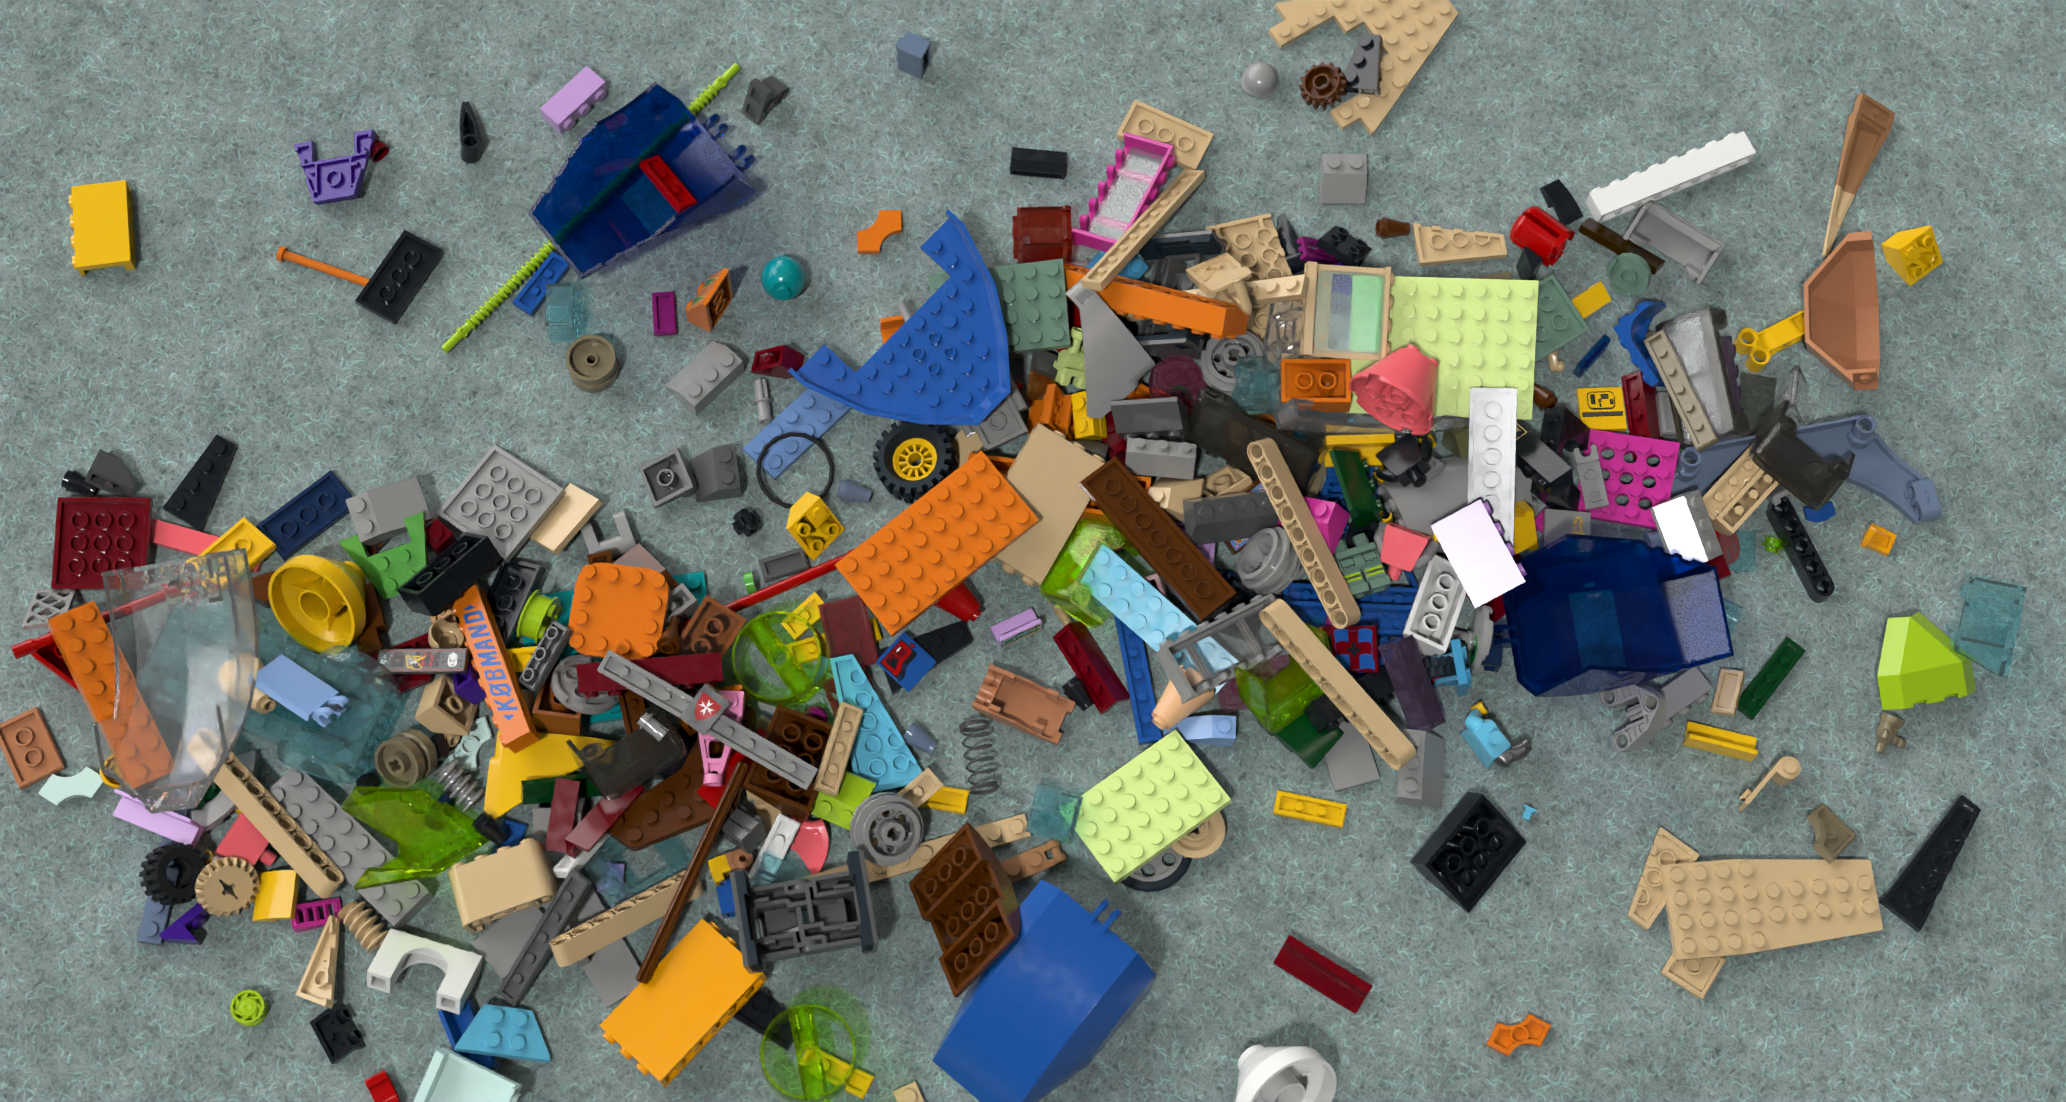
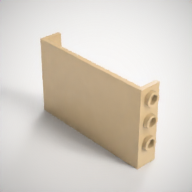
[989,423,1105,587]

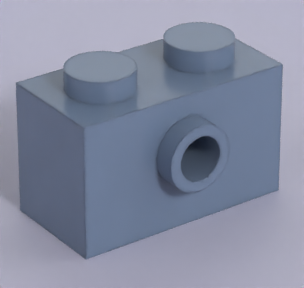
[896,31,931,79]

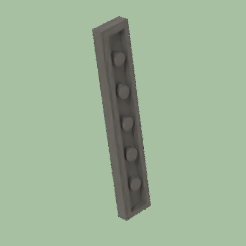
[496,869,593,1006]

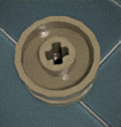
[566,335,619,393]
[375,728,437,789]

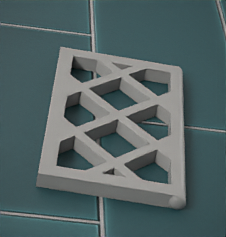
[21,589,77,630]

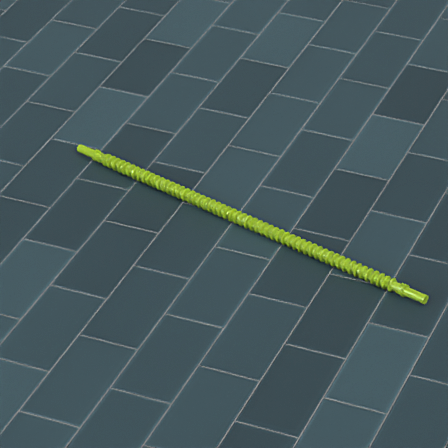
[441,63,741,353]

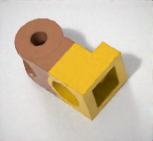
[707,849,754,886]

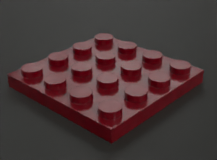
[51,497,153,591]

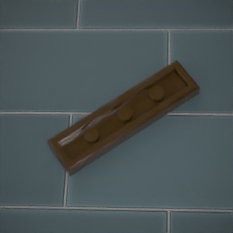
[1578,217,1665,275]

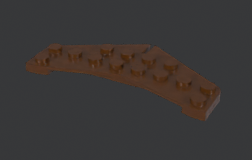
[607,703,757,851]

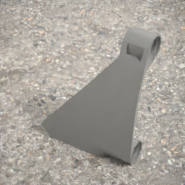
[1065,279,1156,419]

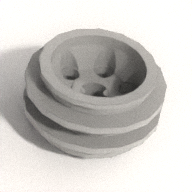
[1200,331,1268,398]
[1237,527,1301,596]
[850,792,924,866]

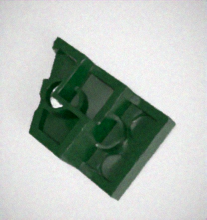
[1256,703,1343,769]

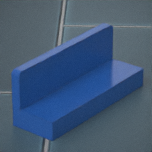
[438,1000,499,1070]

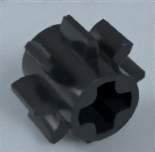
[732,508,761,537]

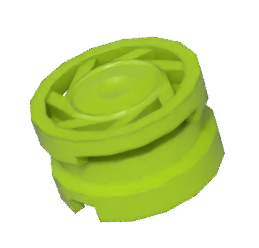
[230,990,268,1027]

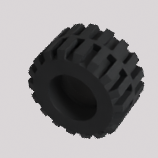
[139,843,206,906]

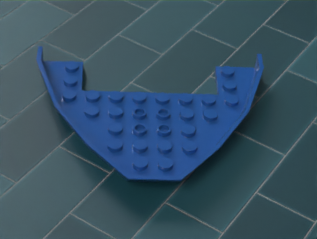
[788,209,1011,425]

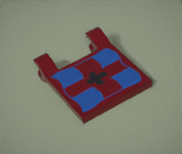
[1315,625,1380,672]

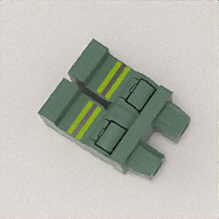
[1333,533,1392,600]

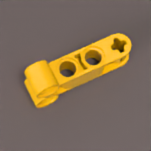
[1733,310,1805,373]

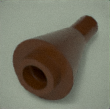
[656,616,680,654]

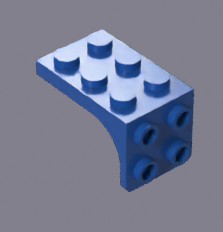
[1614,301,1667,387]

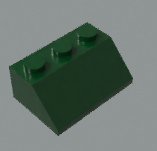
[1329,450,1384,529]

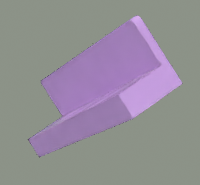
[113,789,205,849]

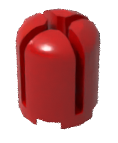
[1510,206,1575,268]

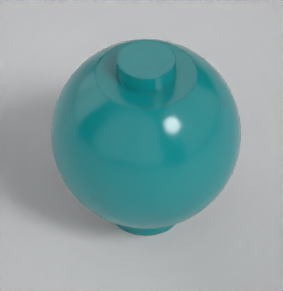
[761,255,806,301]

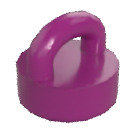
[804,706,827,723]

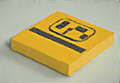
[1576,387,1627,432]

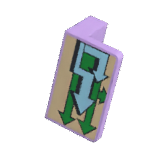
[990,608,1043,649]

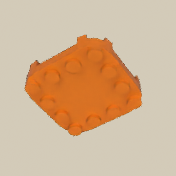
[568,563,672,660]

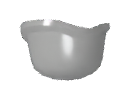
[1241,62,1279,98]

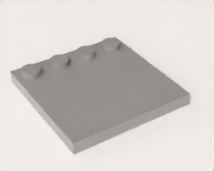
[436,444,566,563]

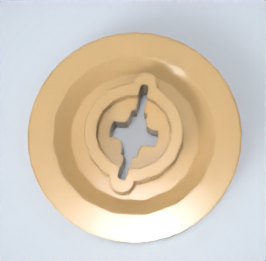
[1170,812,1225,860]
[195,857,260,918]

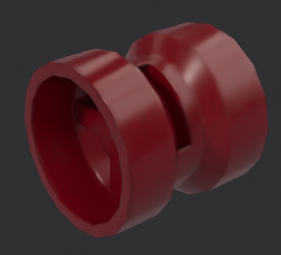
[370,134,390,163]

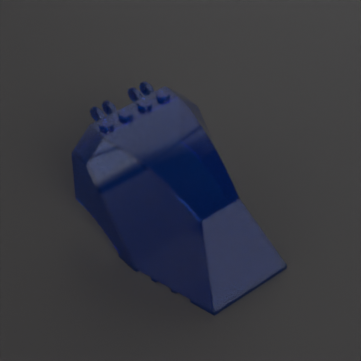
[528,82,757,280]

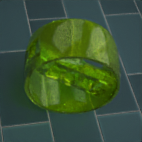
[732,611,830,708]
[759,1004,858,1102]

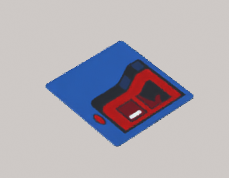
[876,632,936,692]

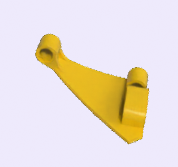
[484,731,617,820]

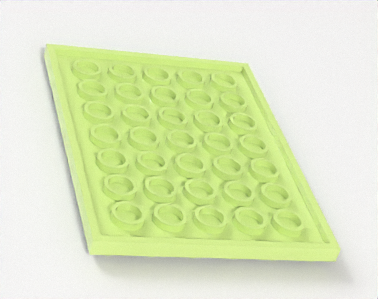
[1346,275,1539,420]

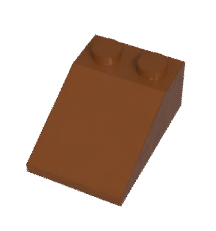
[532,663,585,736]

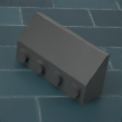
[1183,489,1279,546]

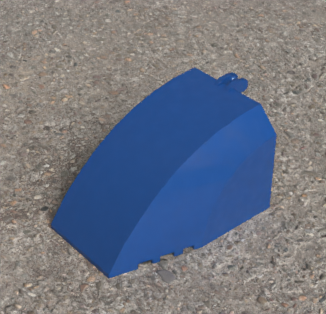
[932,880,1156,1102]

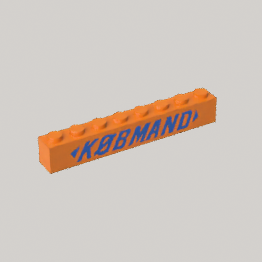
[451,583,540,754]

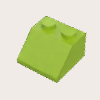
[810,770,877,830]

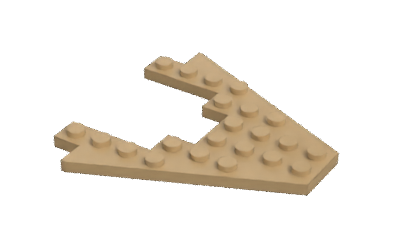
[1268,0,1458,136]

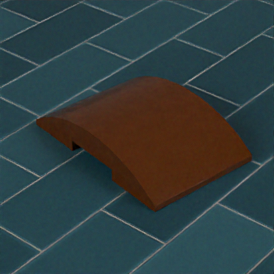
[908,823,1020,998]

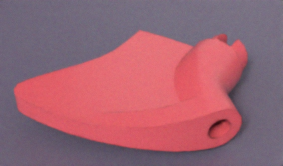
[789,816,830,874]

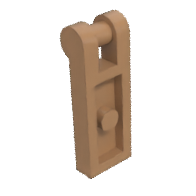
[1000,838,1068,885]

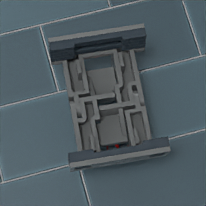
[1133,230,1226,361]
[730,850,879,974]

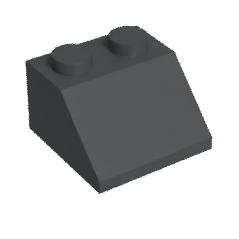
[691,445,742,503]

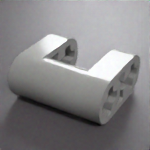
[581,510,636,559]

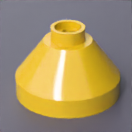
[268,555,366,654]

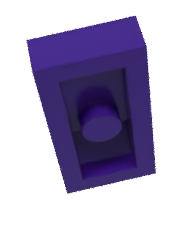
[159,903,209,945]

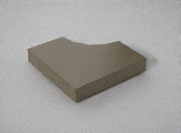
[1807,802,1857,864]

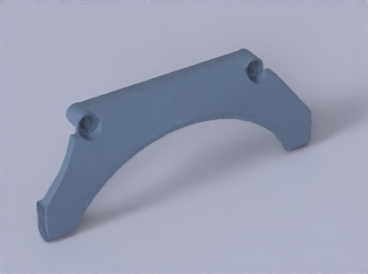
[1644,415,1942,573]

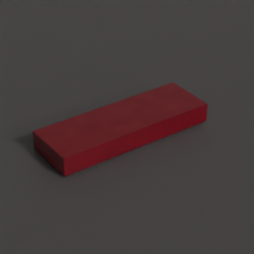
[544,778,581,853]

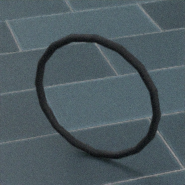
[756,432,834,509]

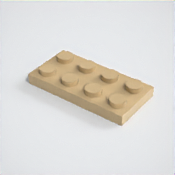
[1116,99,1214,170]

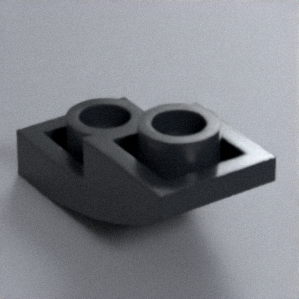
[1539,179,1583,226]

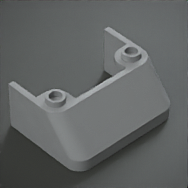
[1623,200,1726,285]

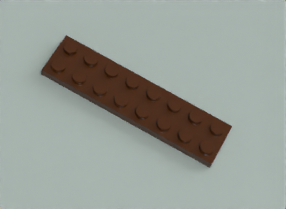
[1079,456,1236,623]

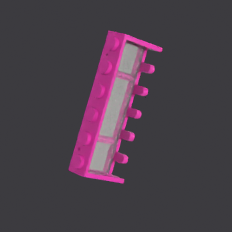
[1072,132,1177,252]

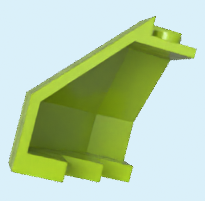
[1877,612,1976,710]

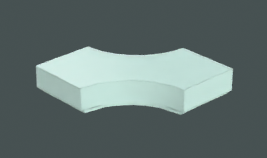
[448,716,493,774]
[38,766,105,807]

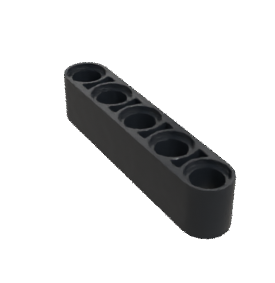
[1766,497,1835,603]

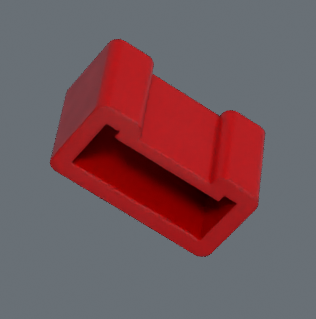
[364,1070,401,1102]

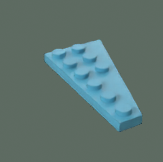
[830,654,922,794]

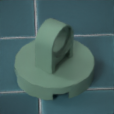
[1606,253,1652,297]

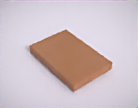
[0,706,66,790]

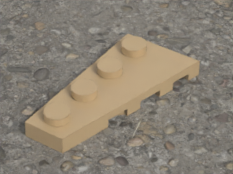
[1626,827,1700,931]

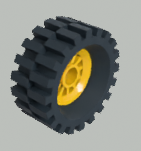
[873,421,958,504]

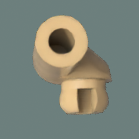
[1547,349,1565,373]

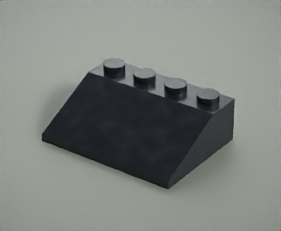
[1411,792,1526,913]

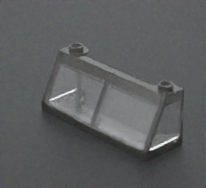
[1655,307,1751,449]

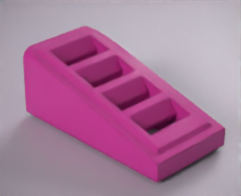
[291,898,344,933]

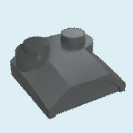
[638,448,697,508]

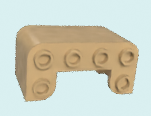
[447,838,560,934]

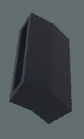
[1010,147,1067,180]

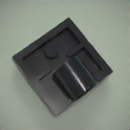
[1316,225,1372,267]

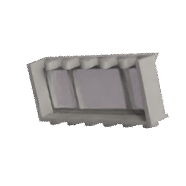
[1154,593,1287,704]

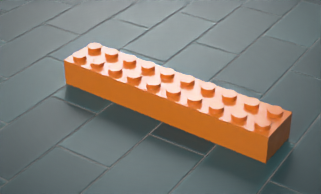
[1064,262,1249,339]

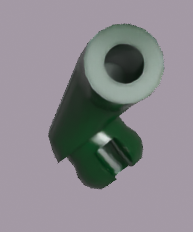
[191,783,221,810]

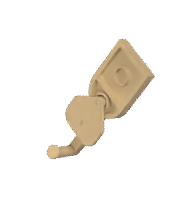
[1186,252,1252,315]

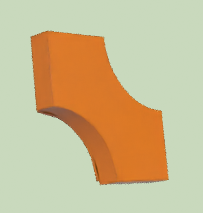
[857,210,902,254]
[1486,1014,1551,1057]

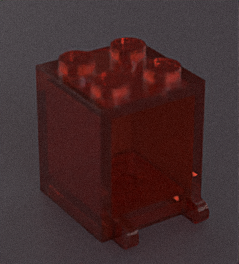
[1012,205,1073,264]

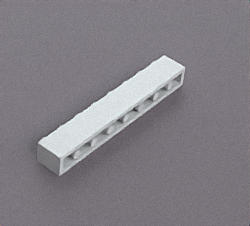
[1585,131,1756,223]

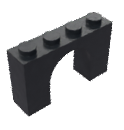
[1530,407,1590,511]

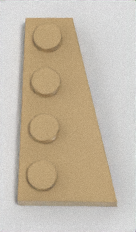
[1412,223,1507,267]

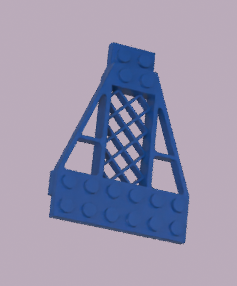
[1281,466,1419,637]

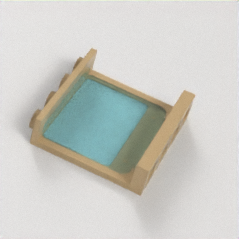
[1299,261,1394,361]

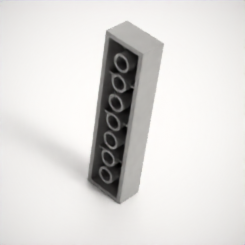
[268,763,433,931]

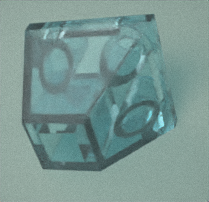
[1025,783,1083,844]

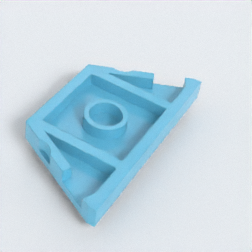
[454,1004,550,1063]

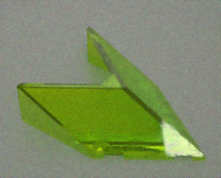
[341,786,490,891]

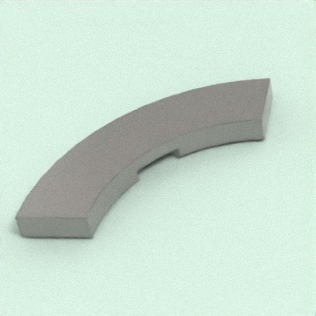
[191,751,259,833]

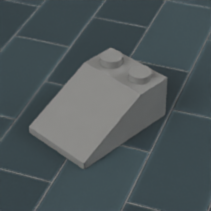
[345,477,433,546]

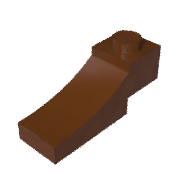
[356,582,389,658]

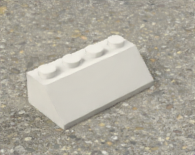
[1403,555,1467,658]

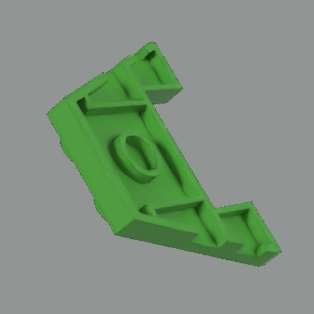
[339,511,429,600]

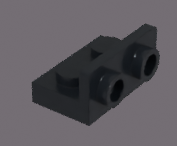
[309,1005,366,1064]

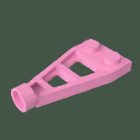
[697,690,746,787]

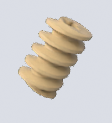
[338,901,389,954]

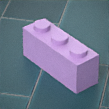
[540,66,608,134]

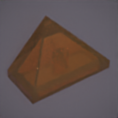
[1026,355,1058,404]

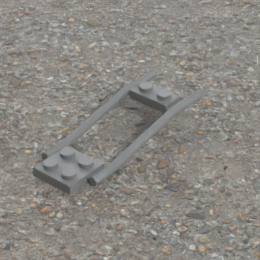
[896,301,1028,452]

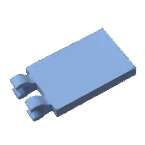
[250,654,349,727]

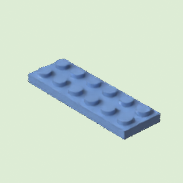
[743,362,855,480]

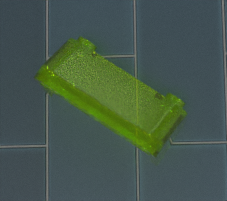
[1039,518,1140,629]
[1234,621,1331,733]

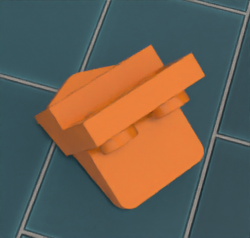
[1026,384,1077,441]

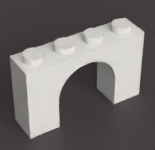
[367,928,482,1015]

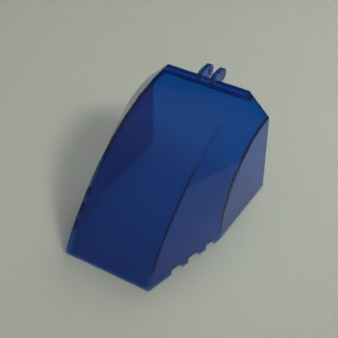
[1493,534,1734,697]

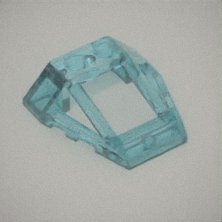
[582,836,692,908]

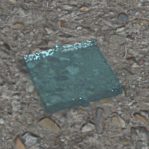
[1718,530,1757,574]

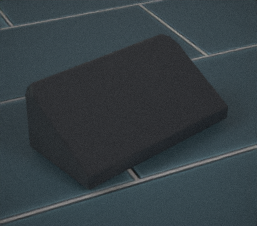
[1516,246,1543,280]

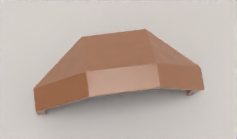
[1804,231,1881,391]

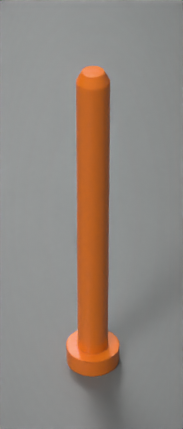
[276,246,370,286]

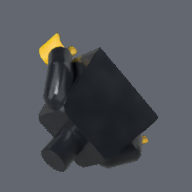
[1373,431,1437,488]

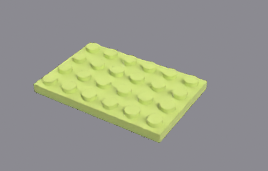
[1060,729,1232,885]

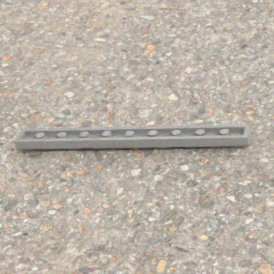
[597,650,818,790]

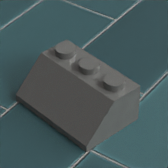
[1110,397,1189,441]

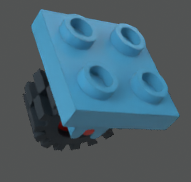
[1415,639,1472,697]

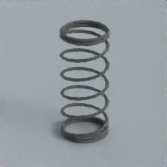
[959,719,999,795]

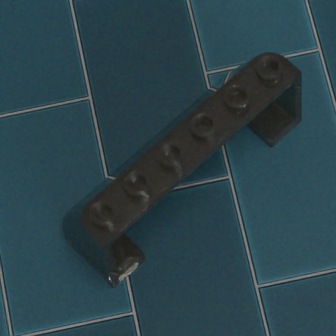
[1183,386,1329,497]

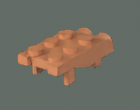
[971,664,1076,746]

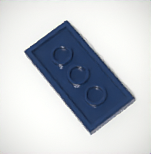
[256,470,353,561]

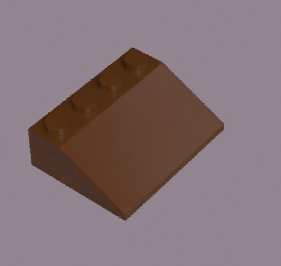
[742,704,833,822]

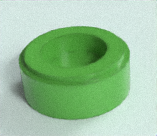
[743,571,758,594]

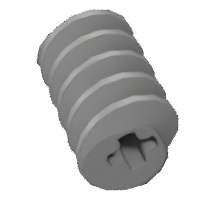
[431,760,484,812]

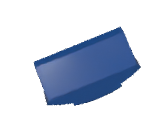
[1803,501,1836,523]

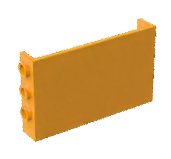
[599,919,768,1088]

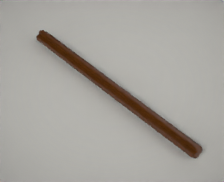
[636,761,749,984]

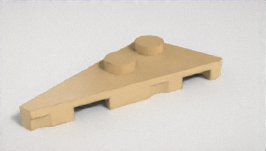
[296,915,340,1009]

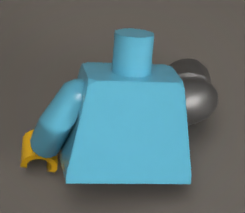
[1460,700,1532,769]

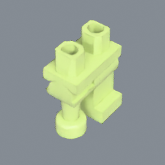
[1053,327,1086,390]

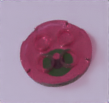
[1149,355,1211,422]

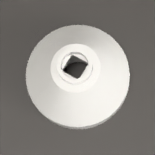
[1235,1045,1337,1102]

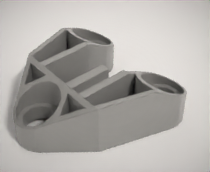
[1599,685,1666,752]

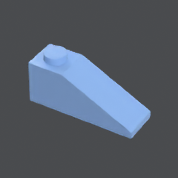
[1163,715,1236,746]

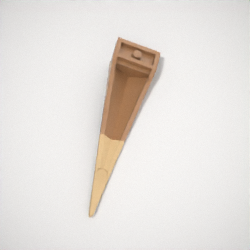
[1822,93,1895,258]

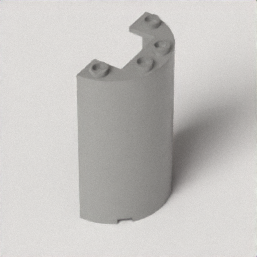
[1376,454,1537,556]

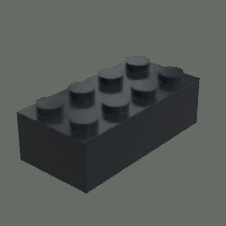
[397,532,502,617]

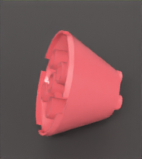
[1349,345,1439,435]

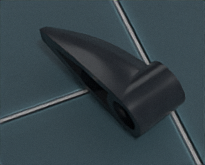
[460,102,481,164]
[1276,214,1308,275]

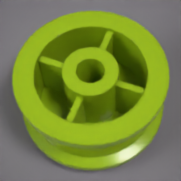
[517,589,563,645]

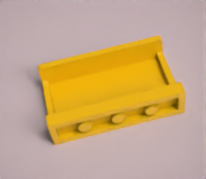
[69,180,136,276]

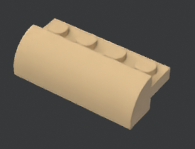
[1702,442,1791,536]

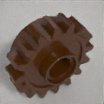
[1299,62,1348,110]

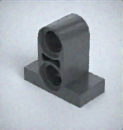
[741,76,789,125]

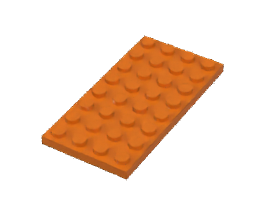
[835,451,1039,637]

